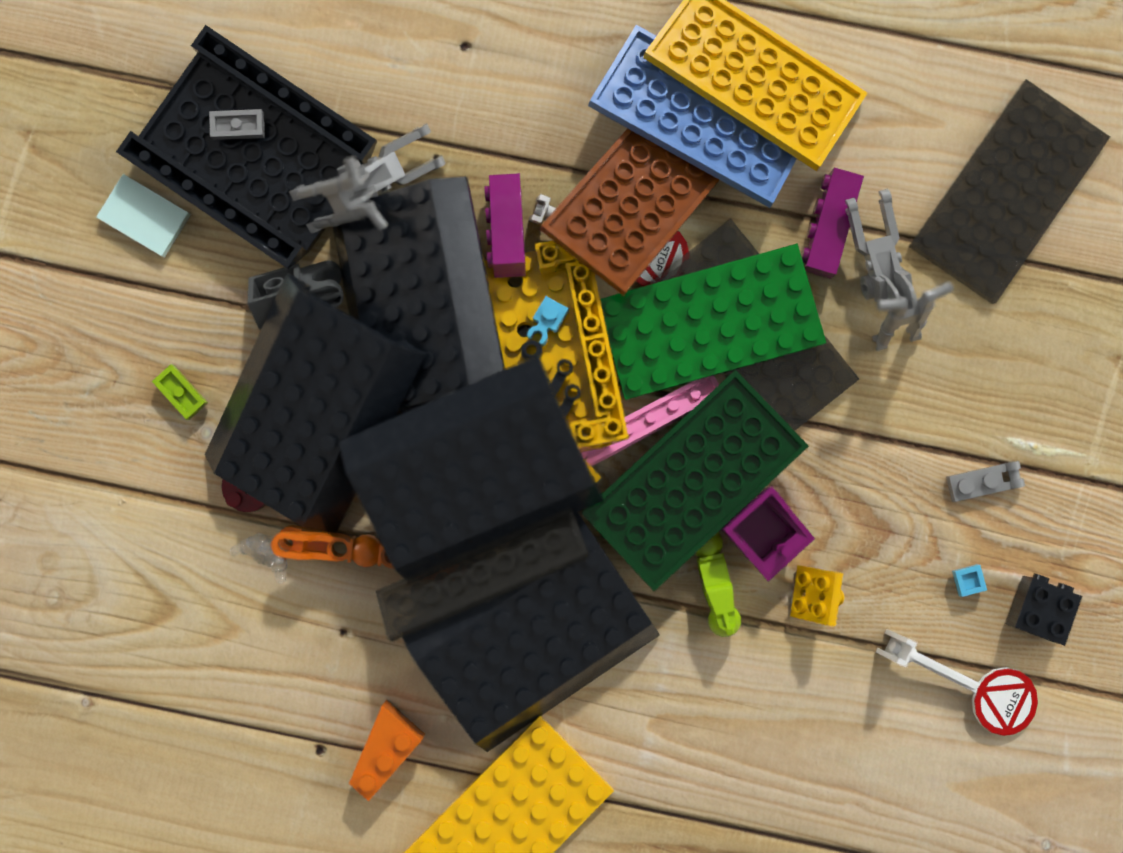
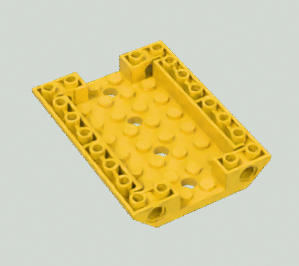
[483,240,629,452]

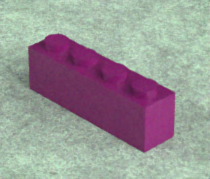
[801,167,864,279]
[484,173,526,278]

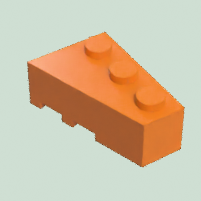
[349,700,425,801]

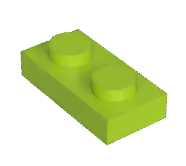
[152,364,208,420]

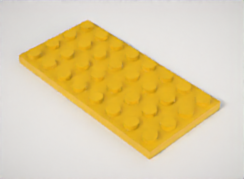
[643,0,867,171]
[403,716,614,853]

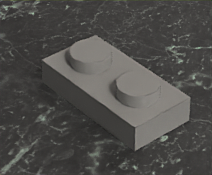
[209,109,265,140]

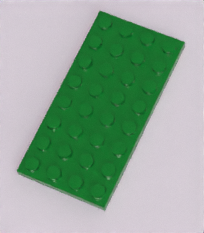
[600,243,827,400]

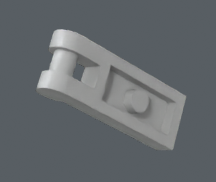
[946,461,1025,502]

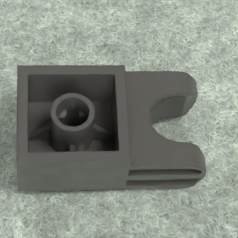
[247,260,343,330]

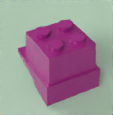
[721,486,815,582]

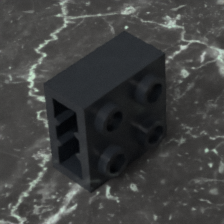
[1005,573,1083,646]

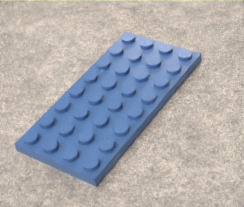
[588,25,797,208]

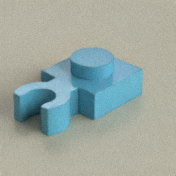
[527,296,569,347]

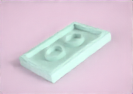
[96,174,191,258]

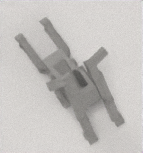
[289,123,446,234]
[845,189,953,351]

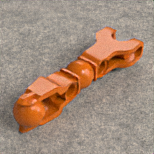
[271,525,462,583]

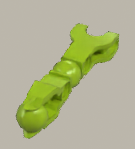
[695,532,741,637]

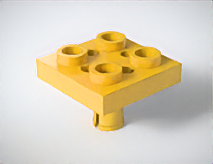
[790,565,844,627]

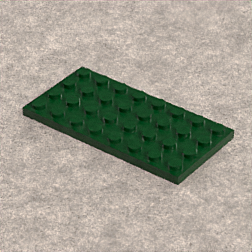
[581,370,809,592]

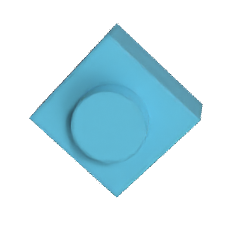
[952,564,987,597]

